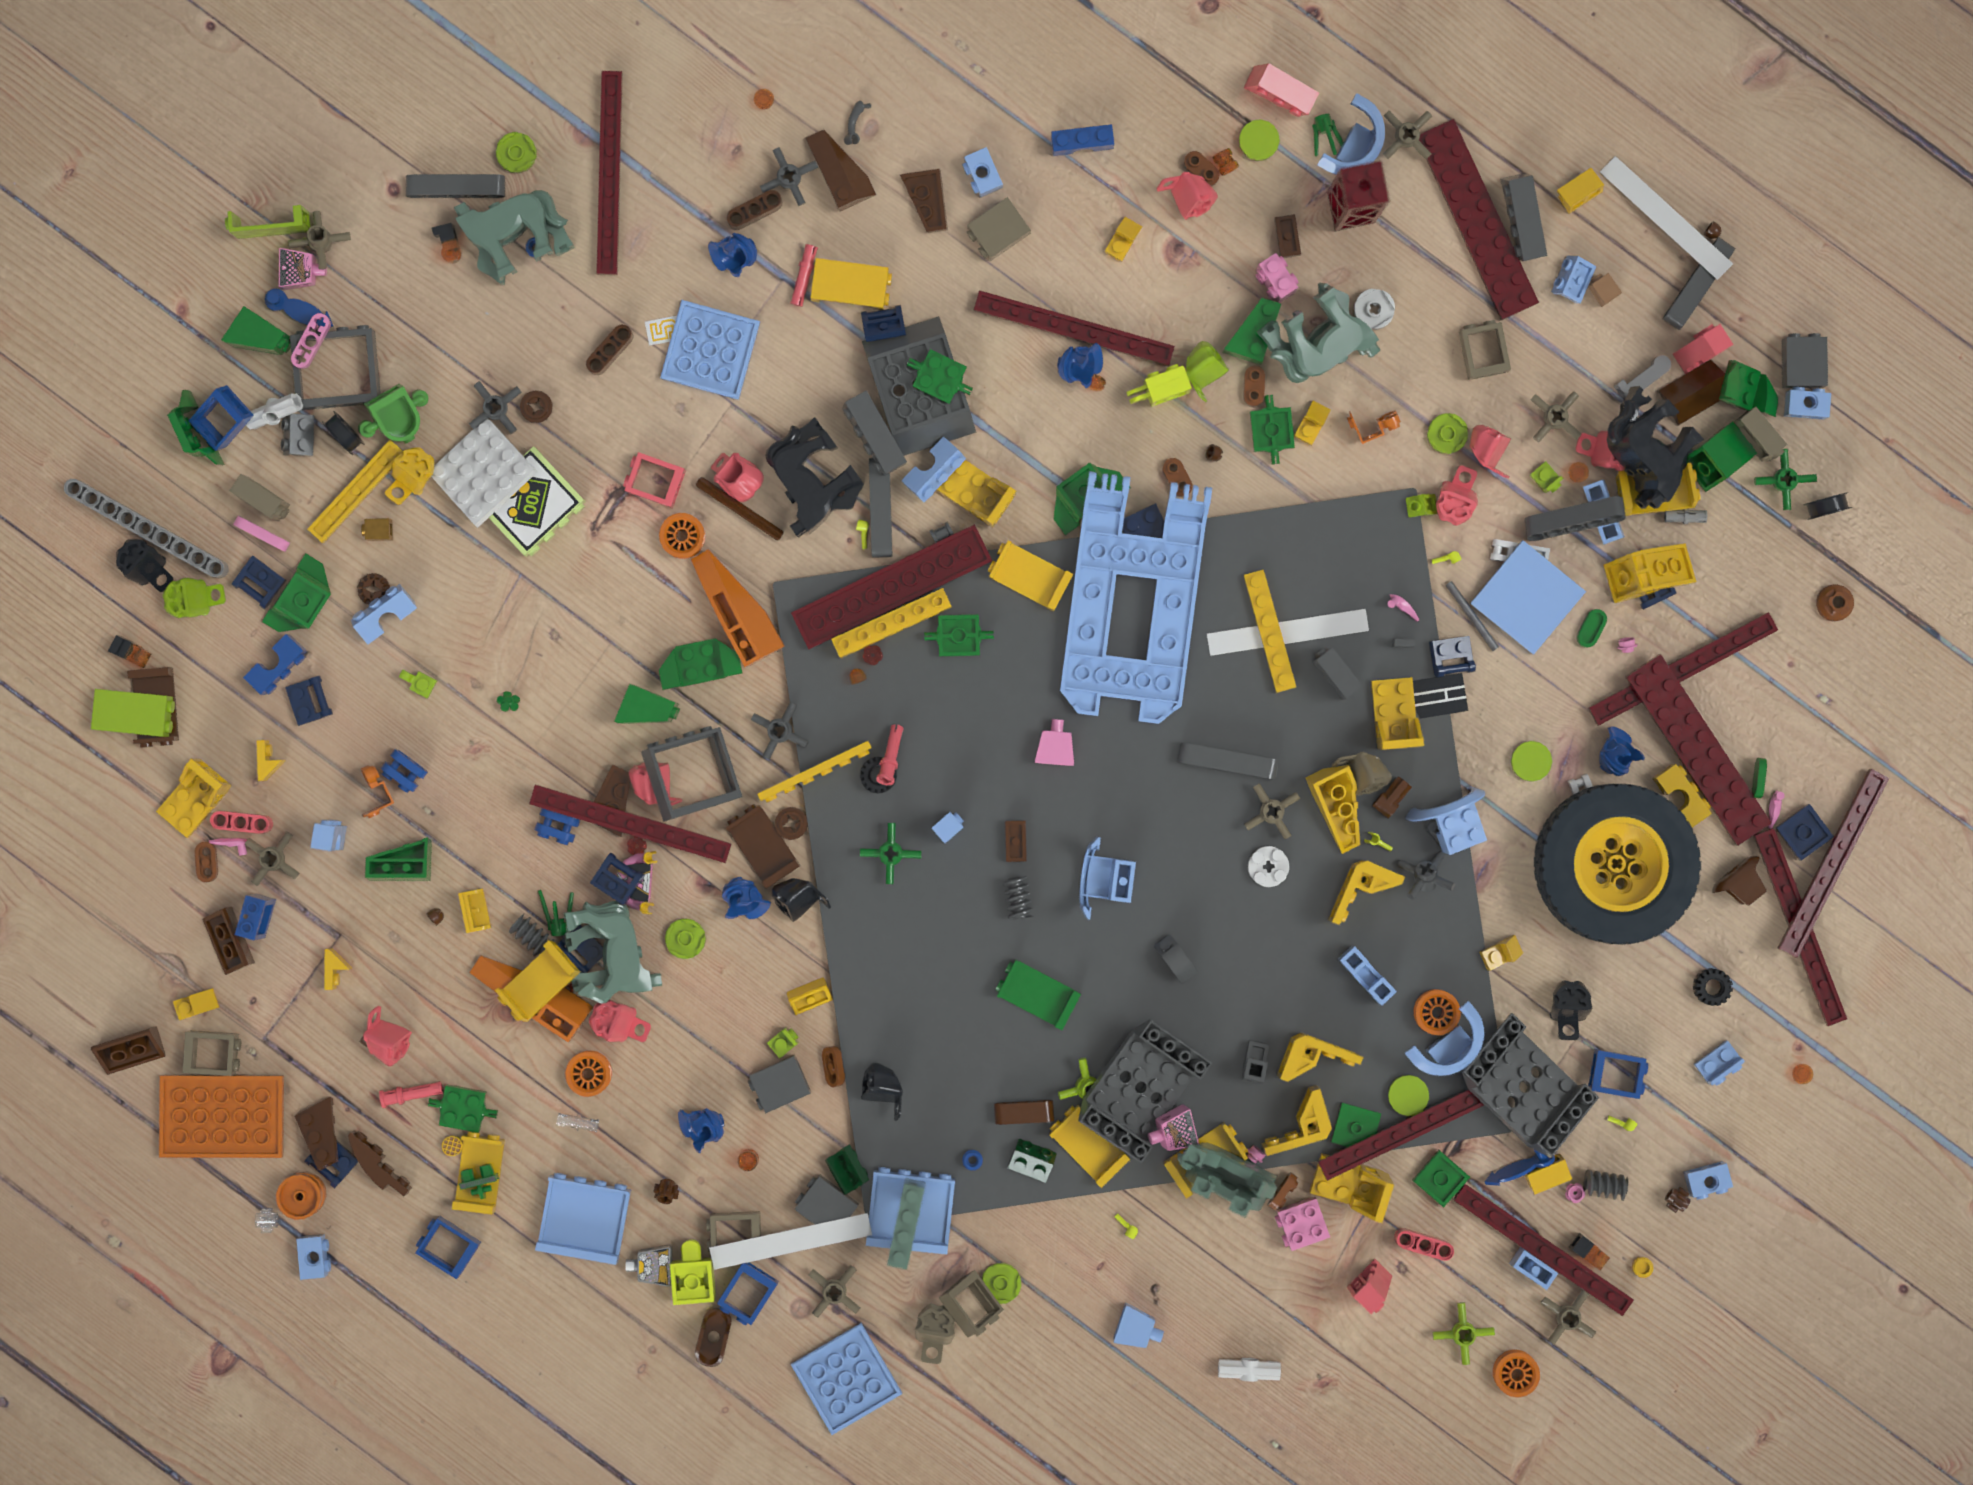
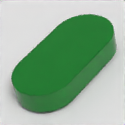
[1576,609,1607,648]
[1752,757,1767,799]

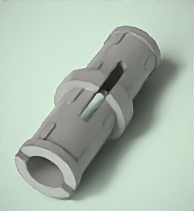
[1664,509,1707,524]

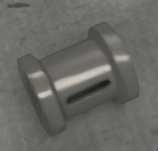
[930,521,954,543]

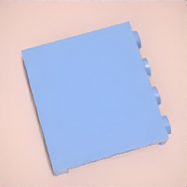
[866,1167,955,1255]
[535,1173,631,1265]

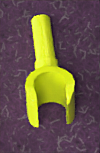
[856,520,869,549]
[1432,551,1462,565]
[1364,832,1393,851]
[1607,1116,1637,1131]
[1115,1214,1138,1239]

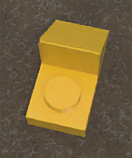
[1105,217,1142,262]
[1294,400,1331,446]
[256,740,286,781]
[1479,935,1523,971]
[324,948,353,990]
[173,988,219,1021]

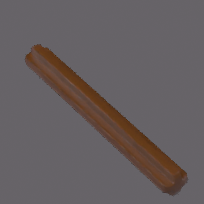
[696,477,784,541]

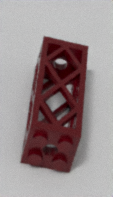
[1327,161,1390,231]

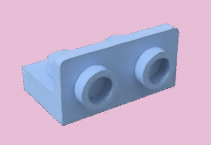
[1551,256,1597,304]
[1694,1040,1745,1086]

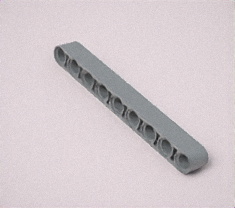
[64,479,229,578]

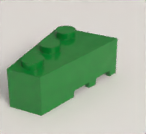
[1222,298,1281,365]
[365,837,432,881]

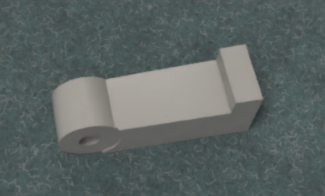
[1614,355,1671,400]

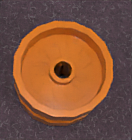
[276,1172,327,1220]

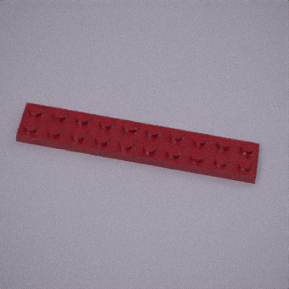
[1419,119,1539,321]
[791,524,992,650]
[1625,654,1771,846]

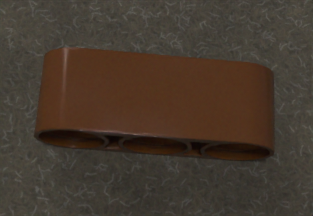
[727,190,783,230]
[586,324,634,376]
[994,1100,1054,1125]

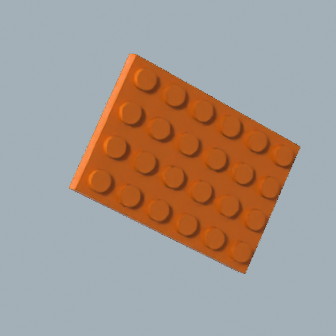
[159,1075,284,1158]

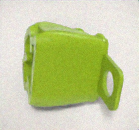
[1186,341,1229,402]
[162,578,226,618]

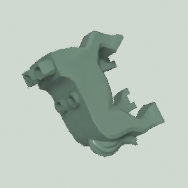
[454,190,575,285]
[1257,282,1381,383]
[563,901,662,1004]
[1177,1143,1277,1218]

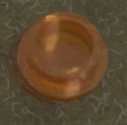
[754,89,774,110]
[1568,462,1589,483]
[1792,1064,1813,1084]

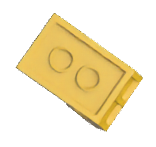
[937,460,1016,528]
[1604,543,1697,604]
[1371,677,1424,750]
[156,759,232,838]
[1328,860,1405,925]
[1277,1032,1363,1082]
[1261,1085,1332,1156]
[1309,1153,1394,1223]

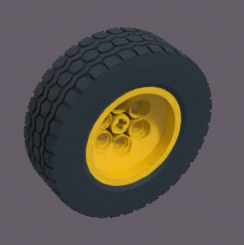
[1534,784,1701,945]

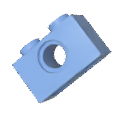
[962,147,1003,198]
[1784,387,1831,420]
[932,812,964,843]
[1683,1161,1733,1200]
[296,1234,331,1280]
[1509,1247,1558,1290]

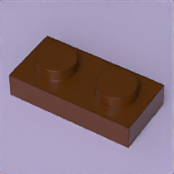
[1274,214,1301,258]
[1005,820,1027,862]

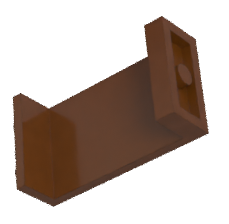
[127,667,179,748]
[725,804,801,889]

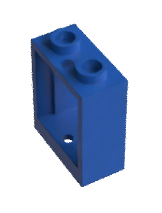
[189,385,254,451]
[235,894,276,941]
[1588,1049,1648,1099]
[415,1216,481,1280]
[717,1262,779,1325]

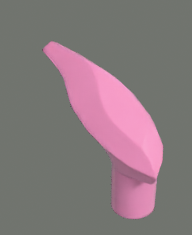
[1388,594,1419,622]
[1768,790,1785,828]
[209,838,247,856]

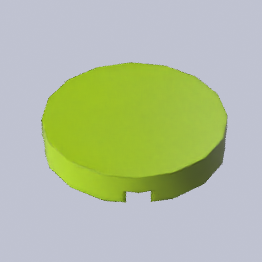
[1239,119,1280,161]
[496,132,537,173]
[1427,413,1468,454]
[1511,741,1552,782]
[665,918,706,959]
[1388,1075,1429,1116]
[981,1263,1021,1304]

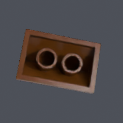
[1658,359,1725,426]
[202,907,255,975]
[91,1026,166,1075]

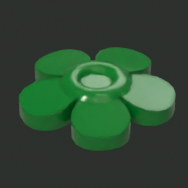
[496,691,520,712]

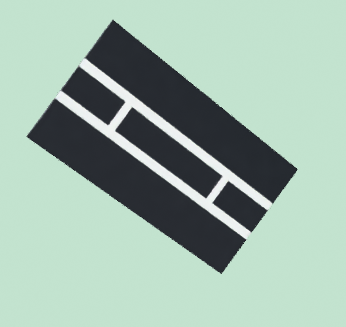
[1413,673,1468,719]

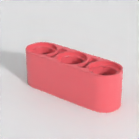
[210,811,273,834]
[1394,1228,1454,1261]

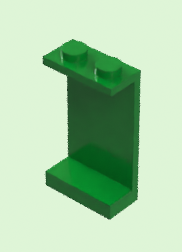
[995,959,1081,1030]

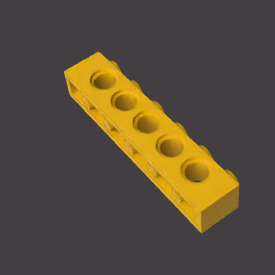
[831,588,952,658]

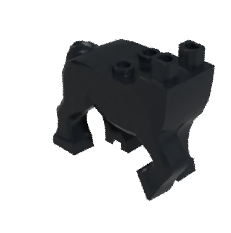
[1607,386,1704,509]
[765,418,864,538]

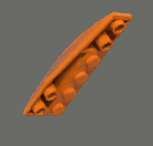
[691,549,785,667]
[469,956,593,1042]

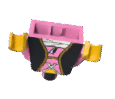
[613,851,658,915]

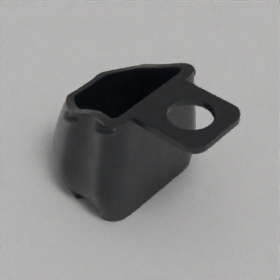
[116,539,174,592]
[772,878,831,922]
[1550,980,1592,1040]
[861,1063,903,1121]

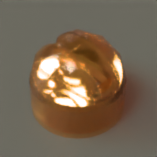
[1090,374,1106,391]
[849,668,867,685]

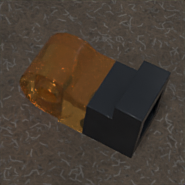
[432,223,461,264]
[108,635,152,668]
[1569,1233,1610,1271]

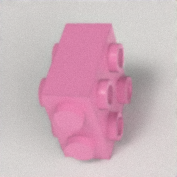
[1255,253,1299,303]
[1274,1196,1330,1251]

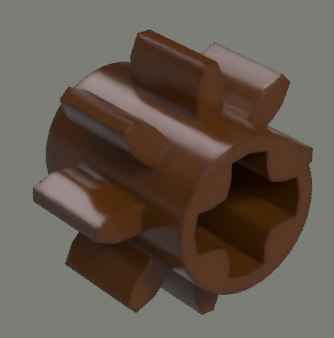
[653,1179,679,1204]
[1665,1187,1691,1213]

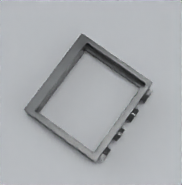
[290,325,381,410]
[641,726,742,822]

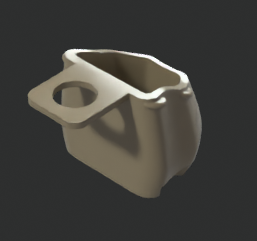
[1331,752,1392,797]
[915,1303,955,1364]

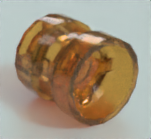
[1212,148,1239,176]
[737,1149,759,1171]

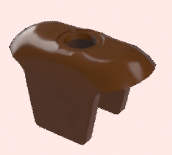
[1712,856,1767,906]
[695,1308,732,1367]

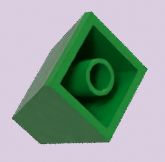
[221,306,291,355]
[1686,421,1758,492]
[614,684,680,724]

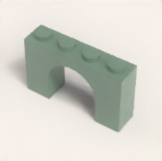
[887,1178,926,1270]

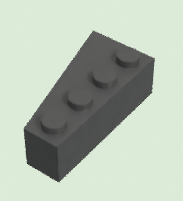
[1500,173,1547,261]
[842,390,907,476]

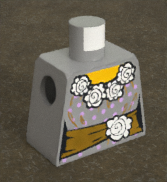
[626,1245,672,1286]

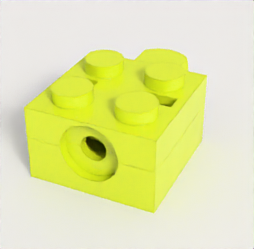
[1126,364,1192,407]
[670,1239,716,1305]

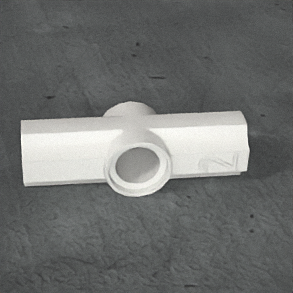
[246,393,303,430]
[1218,1358,1281,1382]

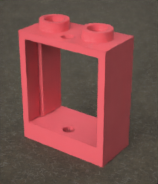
[623,452,686,509]

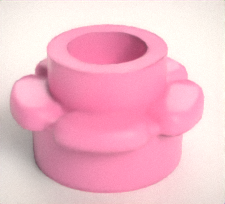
[1617,637,1638,653]
[1247,1145,1266,1164]
[1565,1183,1585,1203]

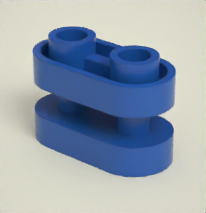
[381,748,428,793]
[534,808,580,845]

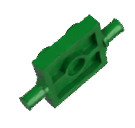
[907,349,973,404]
[1250,395,1295,465]
[924,614,994,657]
[428,1084,498,1133]

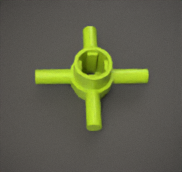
[1058,1058,1096,1100]
[1432,1302,1495,1365]

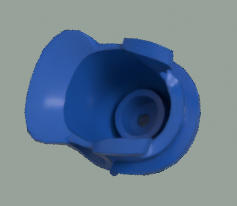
[708,233,757,277]
[1057,343,1103,388]
[1599,726,1645,776]
[722,877,771,919]
[678,1108,725,1153]

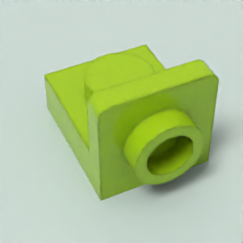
[1530,461,1564,493]
[1406,494,1438,518]
[767,1027,799,1058]

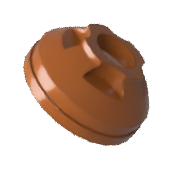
[1816,584,1854,621]

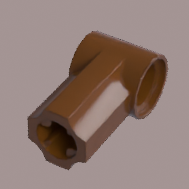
[1372,776,1412,819]

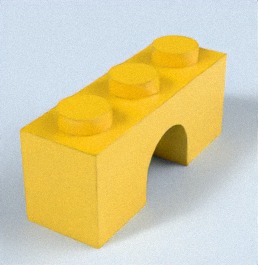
[1652,764,1712,828]

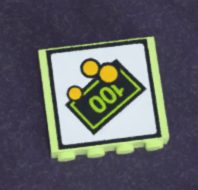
[489,446,586,557]

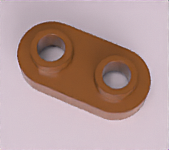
[1184,151,1219,186]
[1243,365,1265,407]
[1163,458,1193,497]
[195,842,218,882]
[822,1046,845,1087]
[1267,1172,1298,1210]

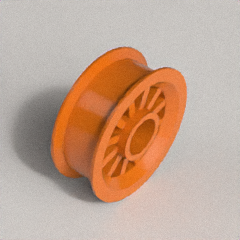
[659,513,705,559]
[1414,989,1461,1035]
[565,1050,612,1097]
[1493,1350,1540,1397]

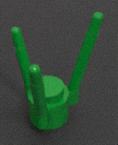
[1312,114,1344,156]
[538,890,574,936]

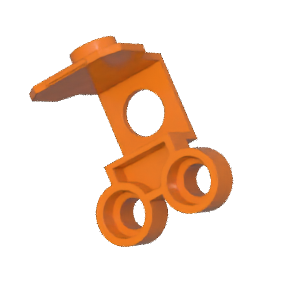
[1347,411,1401,444]
[361,765,394,818]

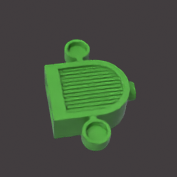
[358,384,429,444]

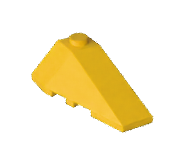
[1305,765,1360,854]

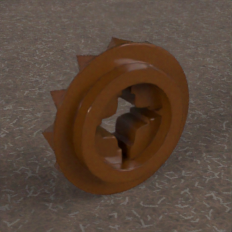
[520,390,553,423]
[357,573,390,605]
[775,807,808,840]

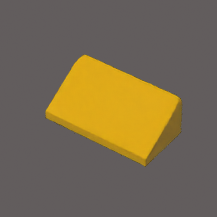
[787,977,833,1015]

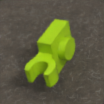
[399,670,438,699]

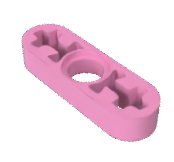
[291,313,331,369]
[233,516,290,552]

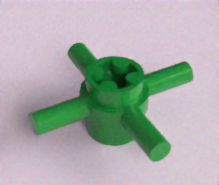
[1754,449,1817,511]
[860,823,921,884]

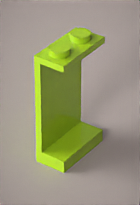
[225,205,311,239]
[91,689,175,737]

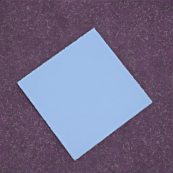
[660,300,760,400]
[1470,540,1586,655]
[791,1322,902,1435]

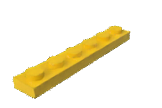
[307,440,403,544]
[1243,569,1296,693]
[757,741,872,803]

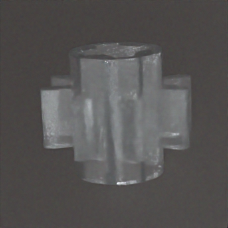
[255,1208,279,1233]

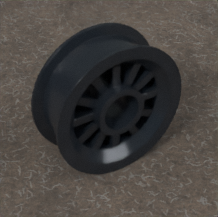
[322,411,365,455]
[1803,492,1852,520]

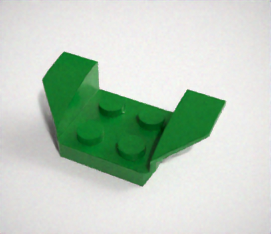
[1719,360,1778,417]
[167,390,224,466]
[1054,463,1131,536]
[262,553,331,632]
[659,638,743,690]

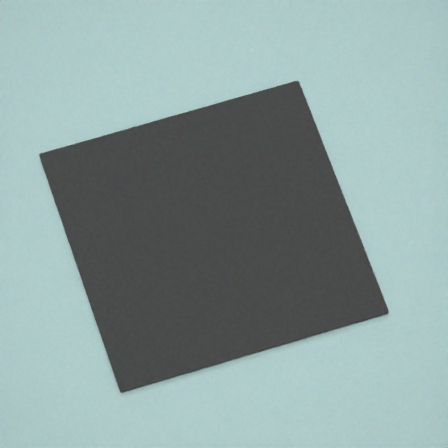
[773,488,1511,1218]

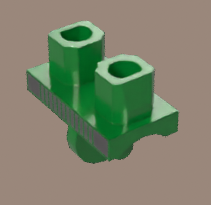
[459,1163,499,1199]

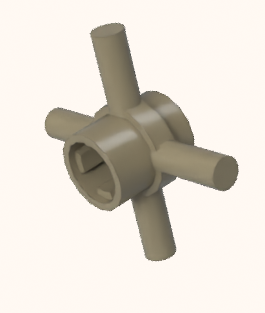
[1383,110,1432,159]
[288,211,351,270]
[1531,391,1582,442]
[1244,783,1300,839]
[245,831,300,886]
[809,1265,861,1318]
[1541,1290,1596,1345]

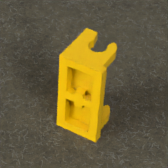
[1557,168,1604,214]
[458,888,491,933]
[1525,1154,1572,1195]

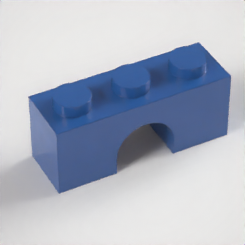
[1051,124,1115,156]
[243,634,308,695]

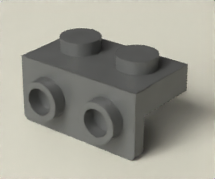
[281,413,314,456]

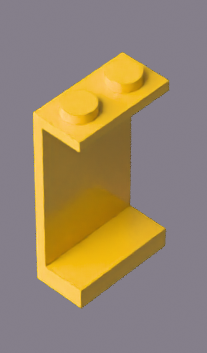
[811,258,892,310]
[1615,463,1700,516]
[988,540,1073,611]
[495,940,581,1022]
[1049,1105,1130,1188]
[1163,1122,1248,1199]
[452,1131,505,1215]

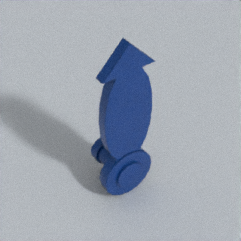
[265,288,334,328]
[1485,1150,1555,1186]

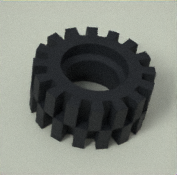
[860,757,897,793]
[1693,968,1733,1006]

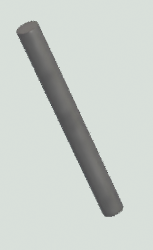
[1445,581,1499,651]

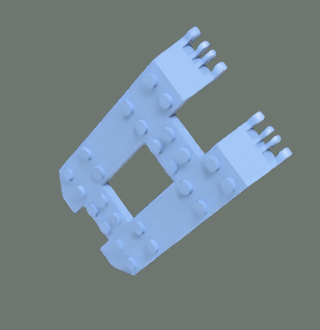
[1060,472,1212,724]

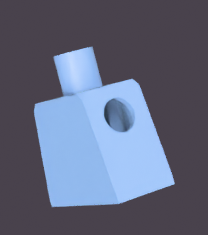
[1113,1302,1164,1348]

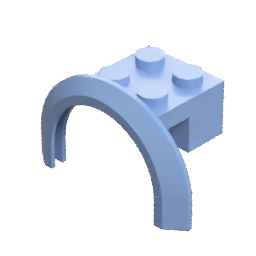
[1317,93,1385,175]
[1405,786,1487,855]
[1079,837,1136,920]
[1405,1001,1484,1076]

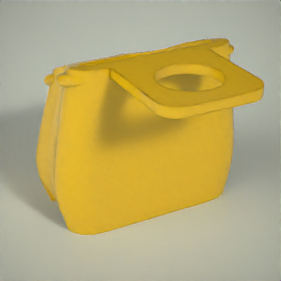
[385,447,434,505]

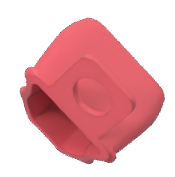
[1156,172,1218,220]
[1470,425,1511,478]
[1575,431,1625,471]
[711,453,764,502]
[1436,465,1478,526]
[629,763,682,806]
[589,1000,651,1042]
[363,1006,412,1066]

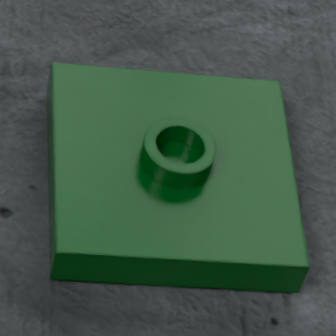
[1331,1102,1381,1147]
[1412,1149,1470,1208]

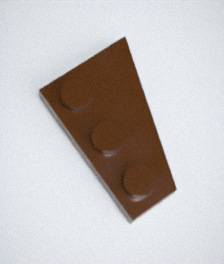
[900,169,948,233]
[594,764,630,837]
[295,1097,338,1171]

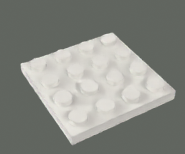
[431,418,537,528]

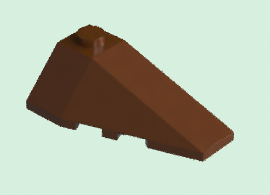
[806,130,876,212]

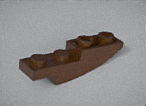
[348,1130,412,1197]

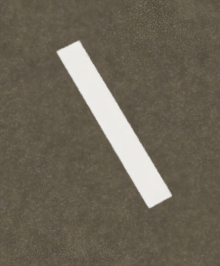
[1600,156,1733,280]
[1207,609,1369,656]
[709,1213,872,1270]

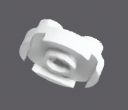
[1354,289,1395,330]
[1248,846,1289,887]

